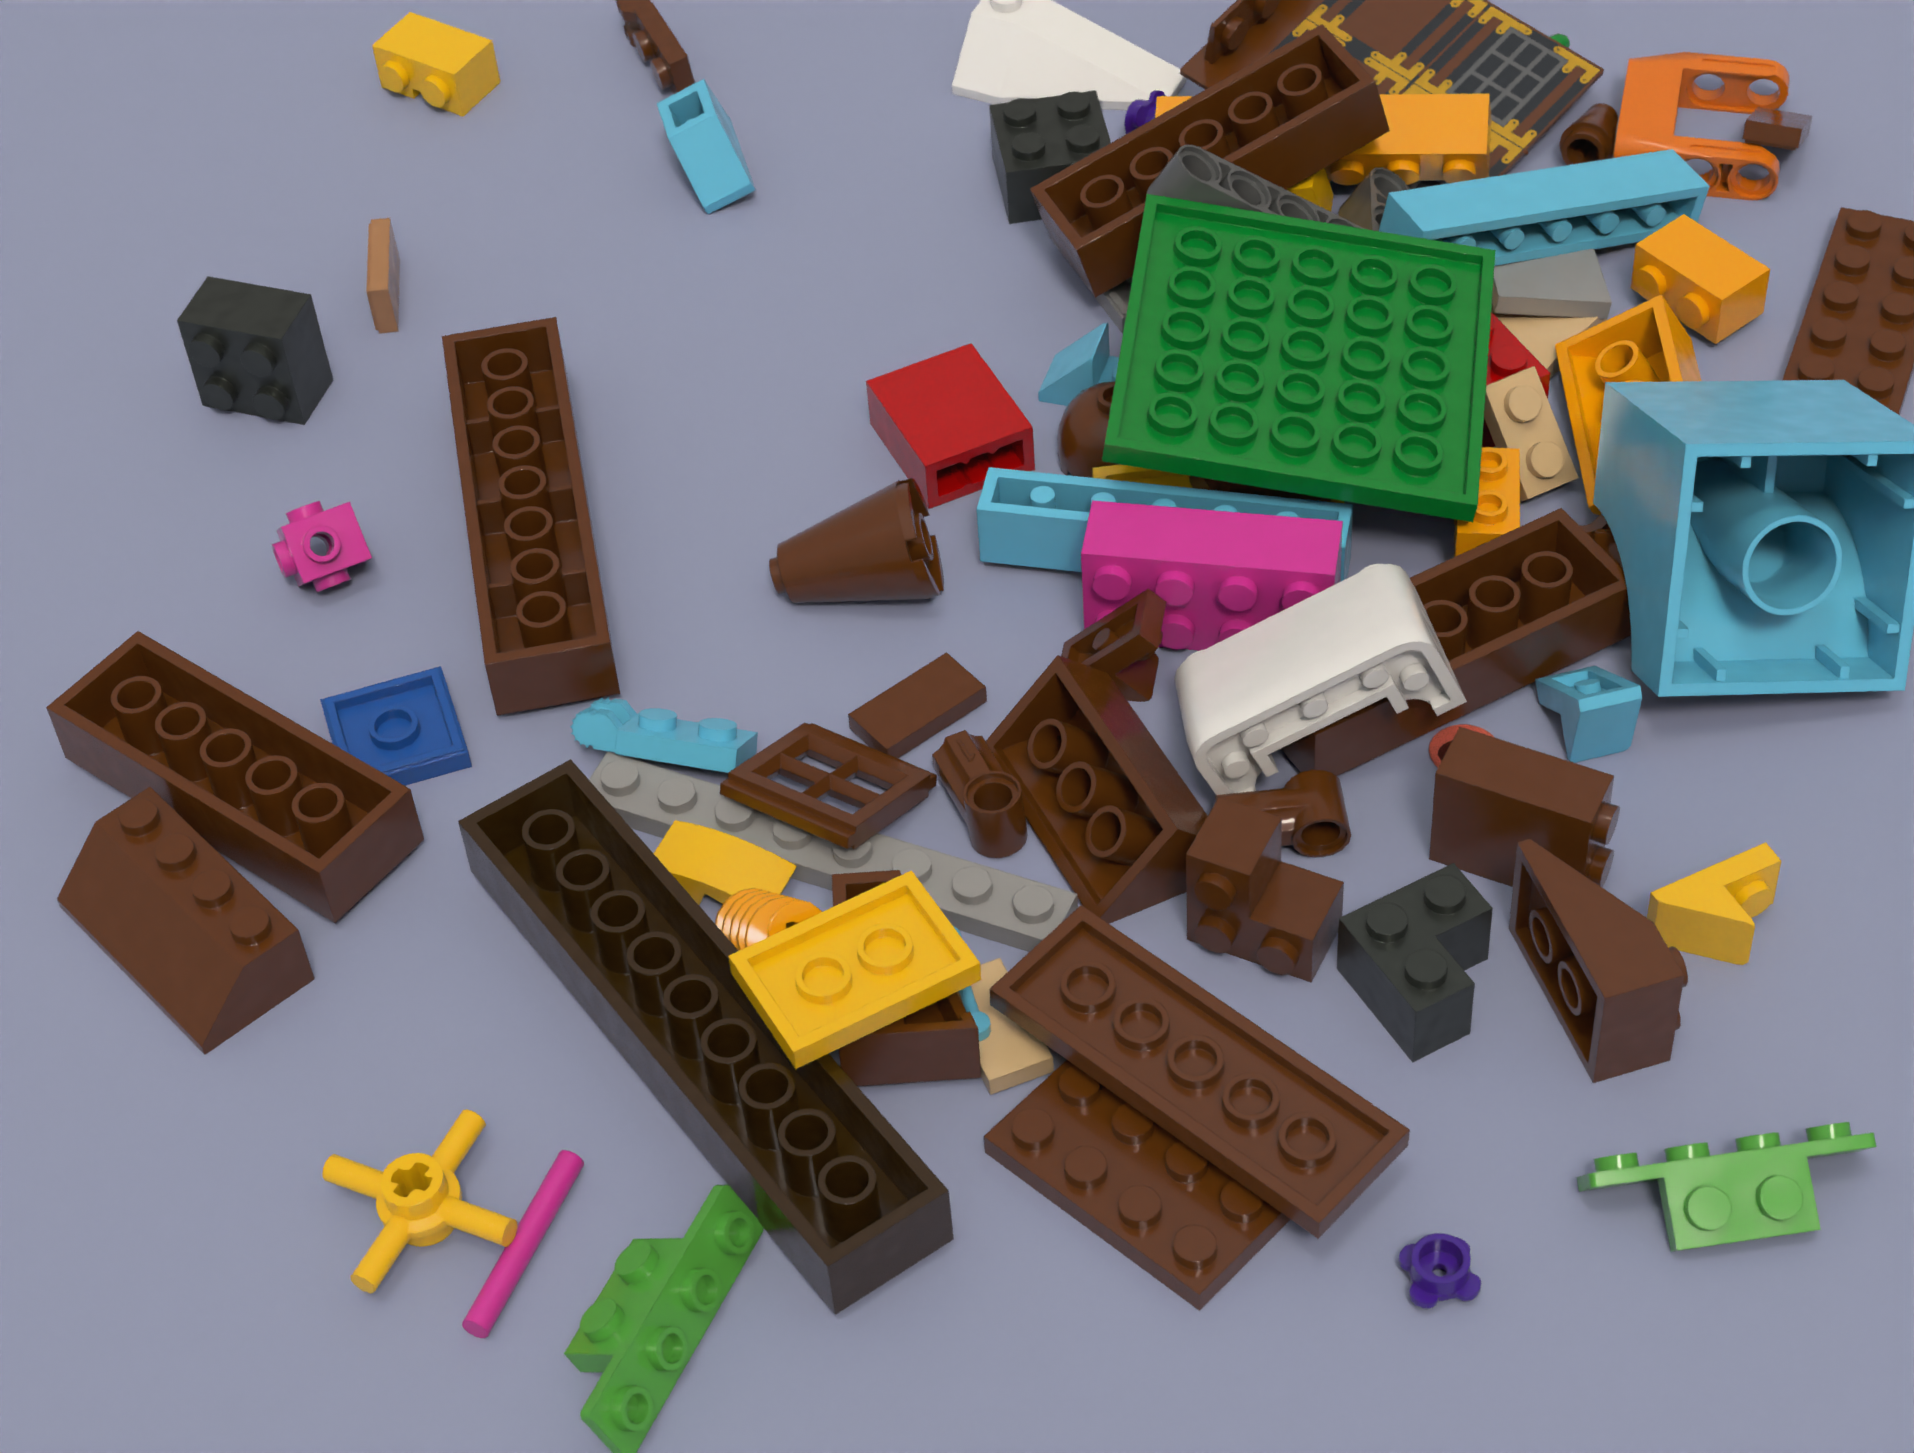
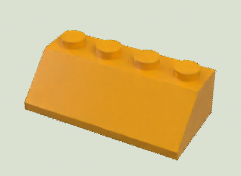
[1555,294,1702,515]

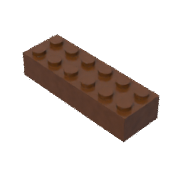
[1030,24,1390,297]
[1281,508,1631,776]
[46,631,424,923]

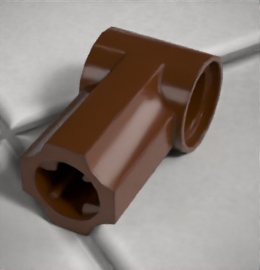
[932,730,1028,858]
[1215,770,1351,858]

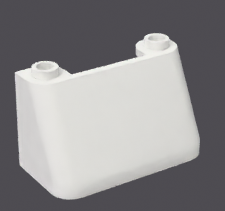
[1174,564,1467,795]

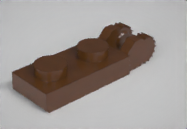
[616,0,695,94]

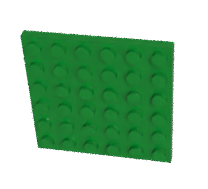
[1102,194,1496,522]

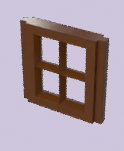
[720,722,937,849]

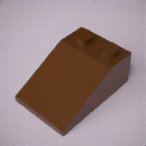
[1509,839,1688,1083]

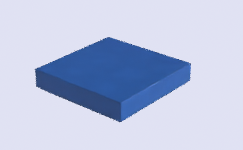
[320,666,472,786]

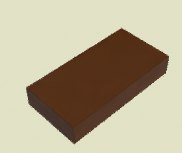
[1742,107,1812,150]
[848,652,987,758]

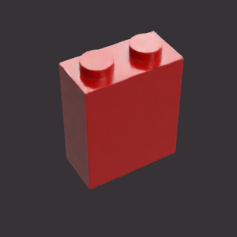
[866,343,1035,509]

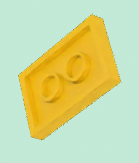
[728,870,981,1069]

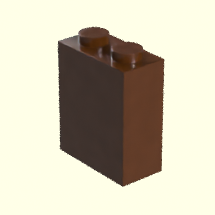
[1429,727,1620,887]

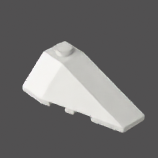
[952,0,1187,110]

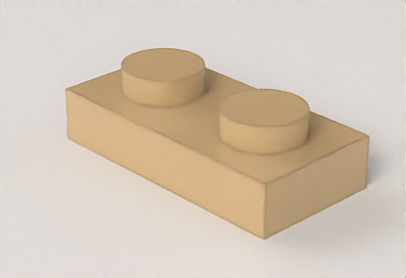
[1484,366,1579,502]

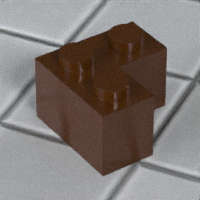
[1186,797,1344,982]

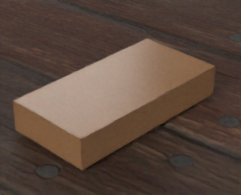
[366,218,400,334]

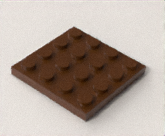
[983,1060,1291,1311]

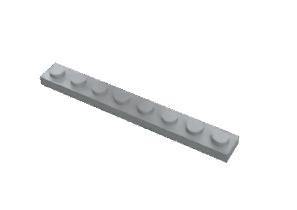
[589,751,1078,952]

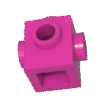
[272,501,372,592]

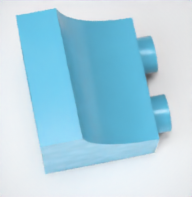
[1593,380,1914,697]

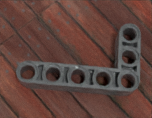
[1147,145,1409,231]

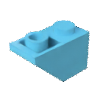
[656,79,756,214]

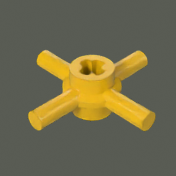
[322,1109,518,1293]

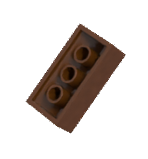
[986,655,1208,924]
[57,787,314,1055]

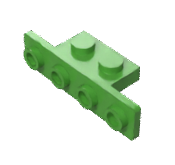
[1576,1122,1877,1252]
[564,1185,763,1453]

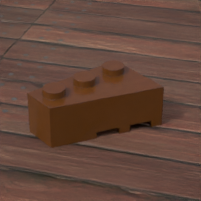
[832,870,981,1086]

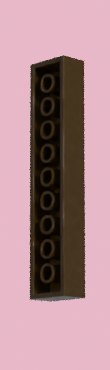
[458,759,954,1315]

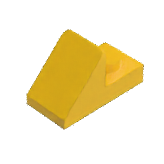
[1647,842,1781,965]

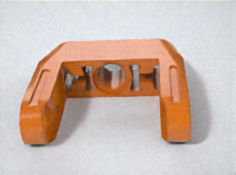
[1613,52,1790,200]

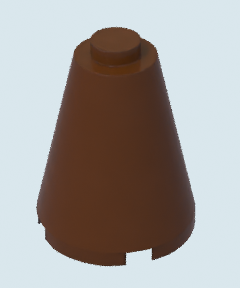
[769,478,944,603]

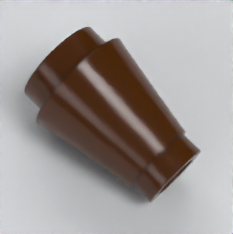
[1560,103,1618,165]

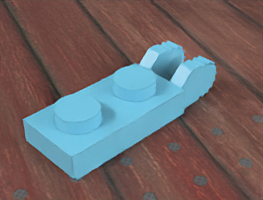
[570,697,758,773]

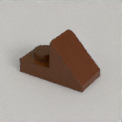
[1061,588,1167,702]

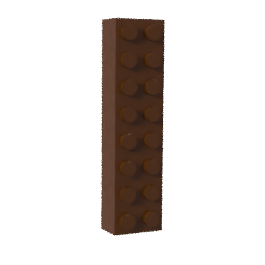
[442,317,620,715]

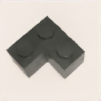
[1337,863,1493,1063]

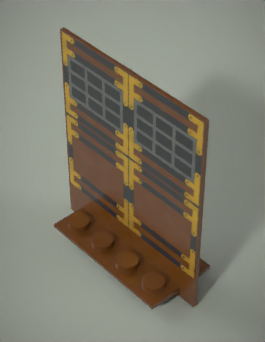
[1180,0,1604,189]

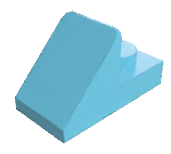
[1038,323,1119,406]
[1535,666,1642,763]

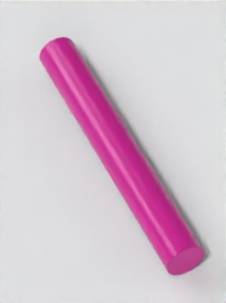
[462,1150,584,1338]

